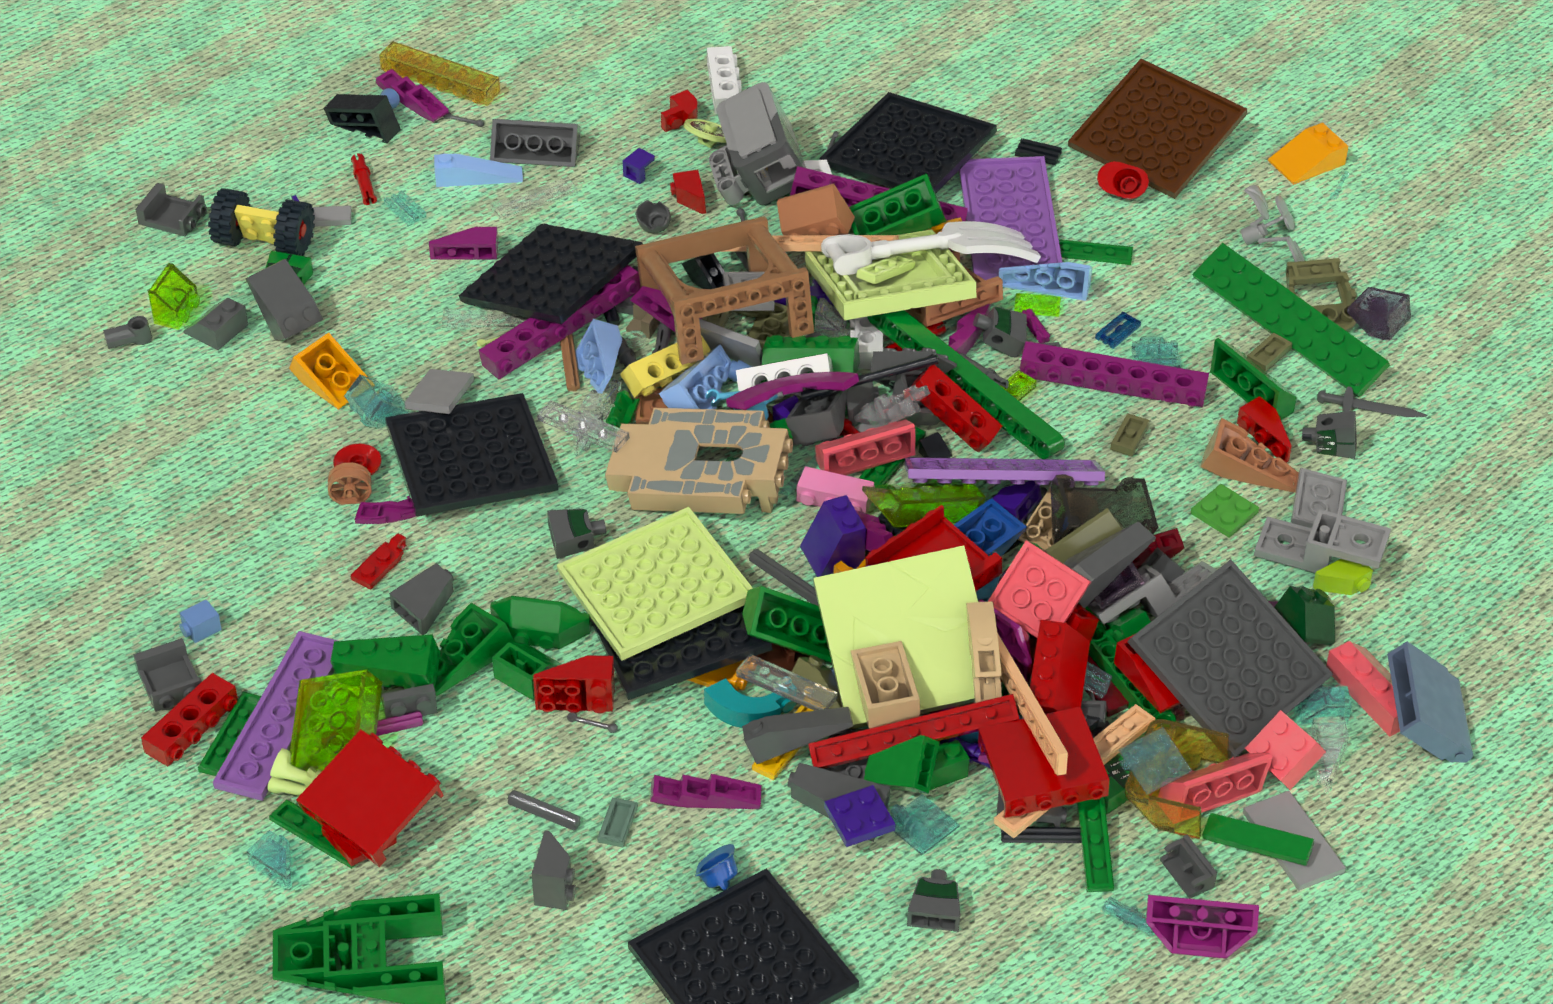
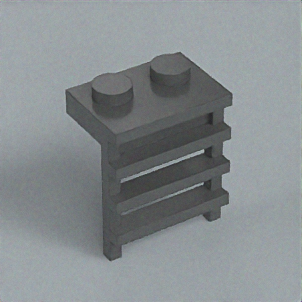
[377,683,438,718]

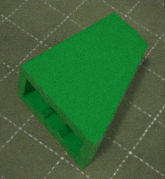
[864,735,940,794]

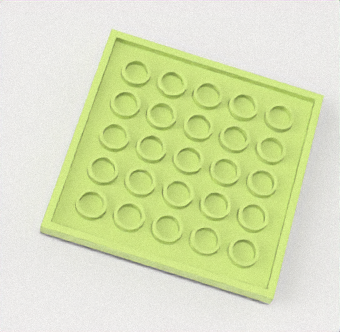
[557,507,753,661]

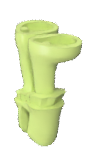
[267,748,322,796]

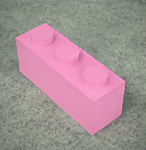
[796,466,874,514]

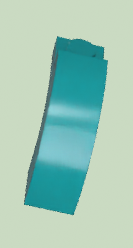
[704,678,797,728]

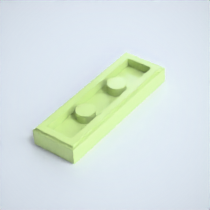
[856,254,915,284]

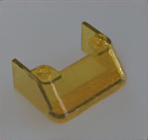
[1125,719,1229,839]

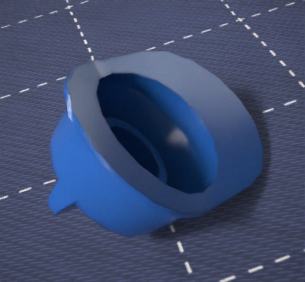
[695,844,738,890]

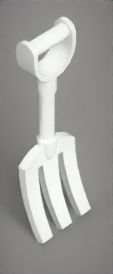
[821,221,1041,275]

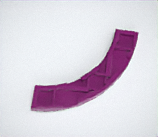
[726,372,859,410]
[355,496,416,524]

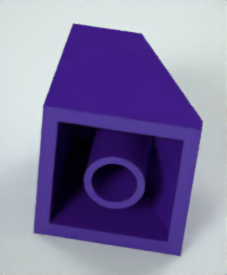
[800,495,866,577]

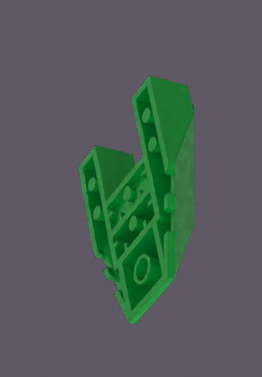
[272,893,446,1004]

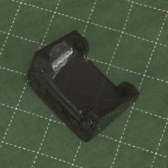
[1051,474,1159,545]

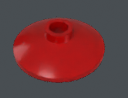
[333,443,381,475]

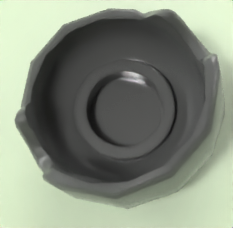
[635,200,671,233]

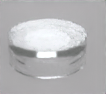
[624,331,647,351]

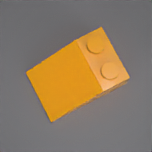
[1268,122,1349,185]
[289,332,374,410]

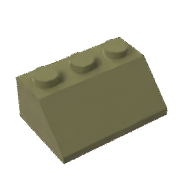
[1046,508,1124,563]

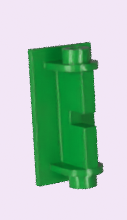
[606,390,640,436]

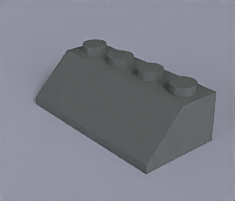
[490,119,581,167]

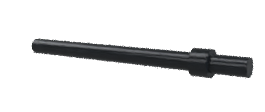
[801,354,939,400]

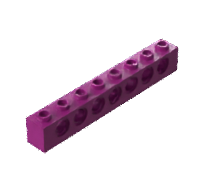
[790,166,968,221]
[479,265,641,380]
[1019,341,1209,407]

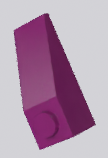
[429,227,498,260]
[630,286,702,333]

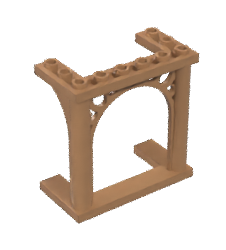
[635,216,814,365]

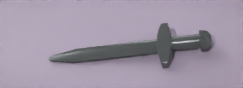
[1317,386,1428,417]

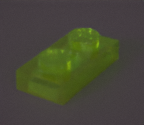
[1014,293,1061,317]
[1000,370,1037,401]

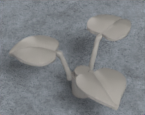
[1241,185,1305,262]

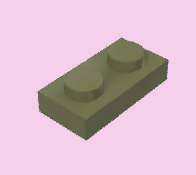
[1247,333,1292,372]
[1110,413,1150,457]

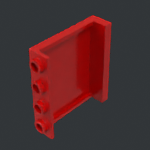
[865,505,1002,591]
[978,707,1109,818]
[296,729,444,868]

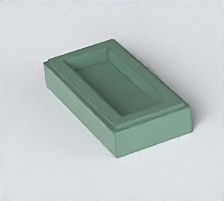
[597,797,638,848]

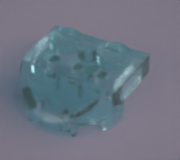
[1131,336,1182,368]

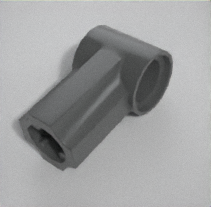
[103,316,152,349]

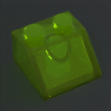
[148,263,200,330]

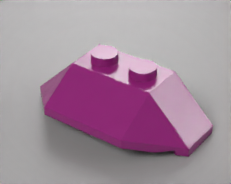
[978,599,1032,682]
[1146,895,1259,959]

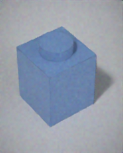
[179,600,222,643]

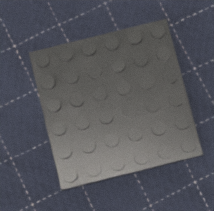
[1127,559,1333,759]

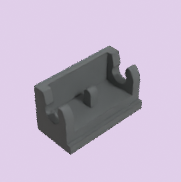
[1160,835,1217,899]

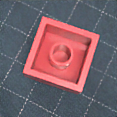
[1245,710,1326,790]

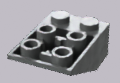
[870,348,957,389]

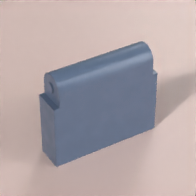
[1387,641,1473,763]

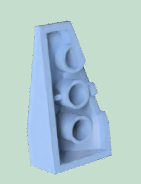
[434,153,523,187]
[999,262,1092,301]
[575,319,622,394]
[659,344,732,409]

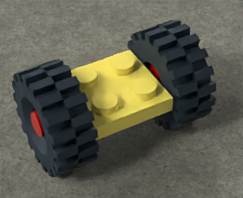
[208,188,315,256]

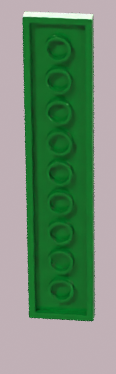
[1192,242,1390,397]

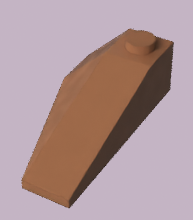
[1201,418,1299,493]

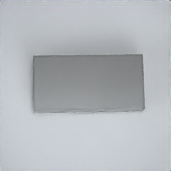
[312,206,352,227]

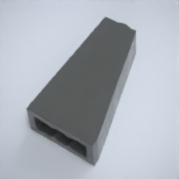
[788,763,890,842]

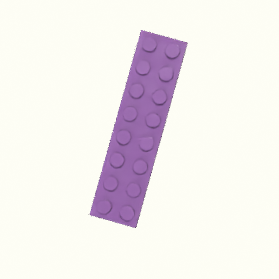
[213,631,338,801]

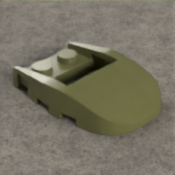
[1286,258,1358,332]
[702,303,791,352]

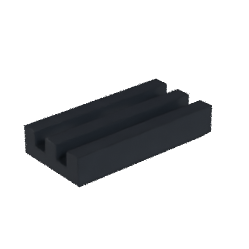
[1015,138,1062,166]

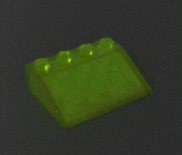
[862,482,986,527]
[290,669,383,771]

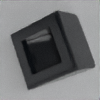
[919,432,952,458]

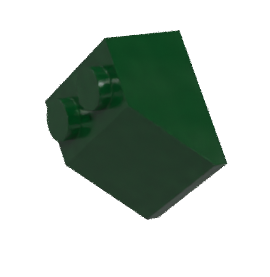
[1274,586,1335,645]

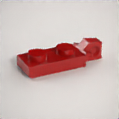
[351,533,407,590]

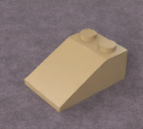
[851,641,920,729]

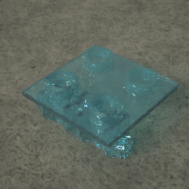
[1118,727,1192,795]
[891,794,960,855]

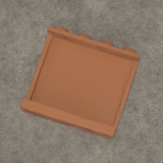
[904,251,1003,327]

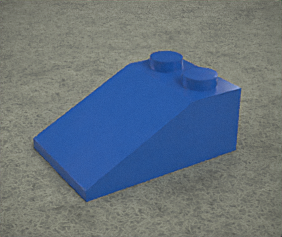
[954,498,1027,557]

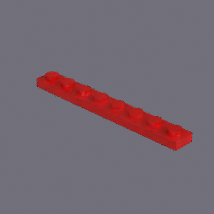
[808,694,1019,769]

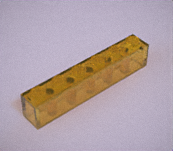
[379,41,500,106]

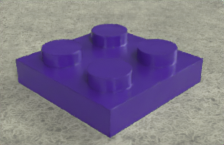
[824,785,896,847]

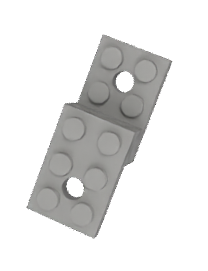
[1254,509,1391,573]
[1088,561,1217,624]

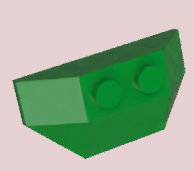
[490,596,591,649]

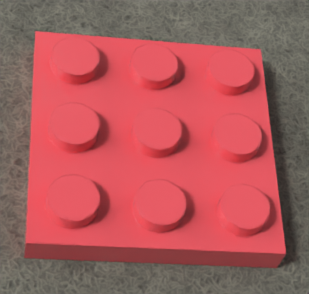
[987,540,1091,638]

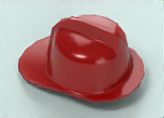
[1097,161,1149,200]

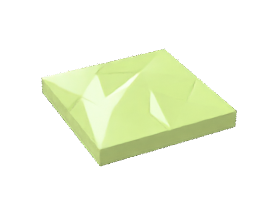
[805,229,977,320]
[813,546,978,729]

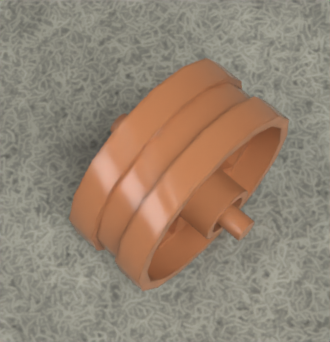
[328,463,372,505]

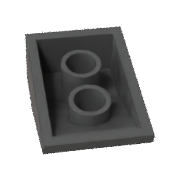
[245,259,323,340]
[786,390,848,446]

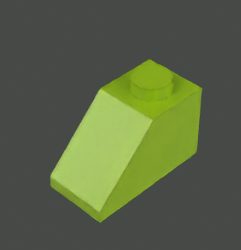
[1313,559,1373,595]

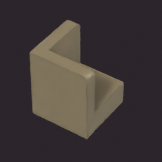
[626,304,660,339]

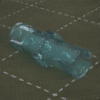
[1102,896,1154,937]

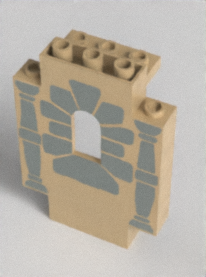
[605,408,793,514]

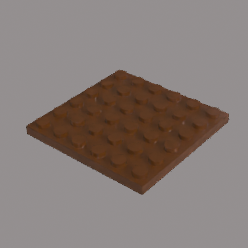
[1068,59,1247,199]

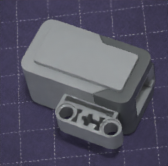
[709,82,806,205]

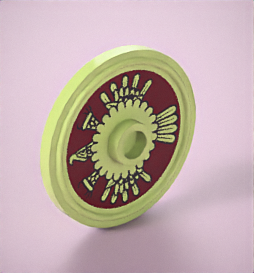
[684,119,726,148]

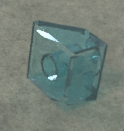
[344,375,413,429]

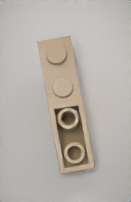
[966,601,1002,703]

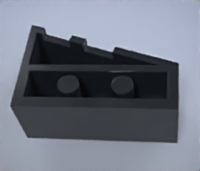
[323,94,401,144]

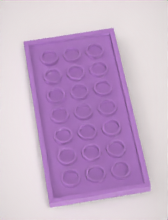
[959,156,1062,280]
[905,457,1105,485]

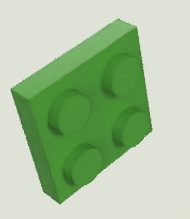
[1191,484,1259,538]

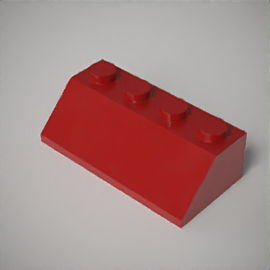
[1030,619,1090,714]

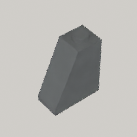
[389,563,454,635]

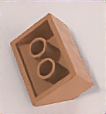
[777,184,855,235]

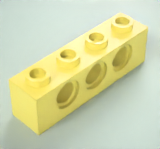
[620,335,711,398]

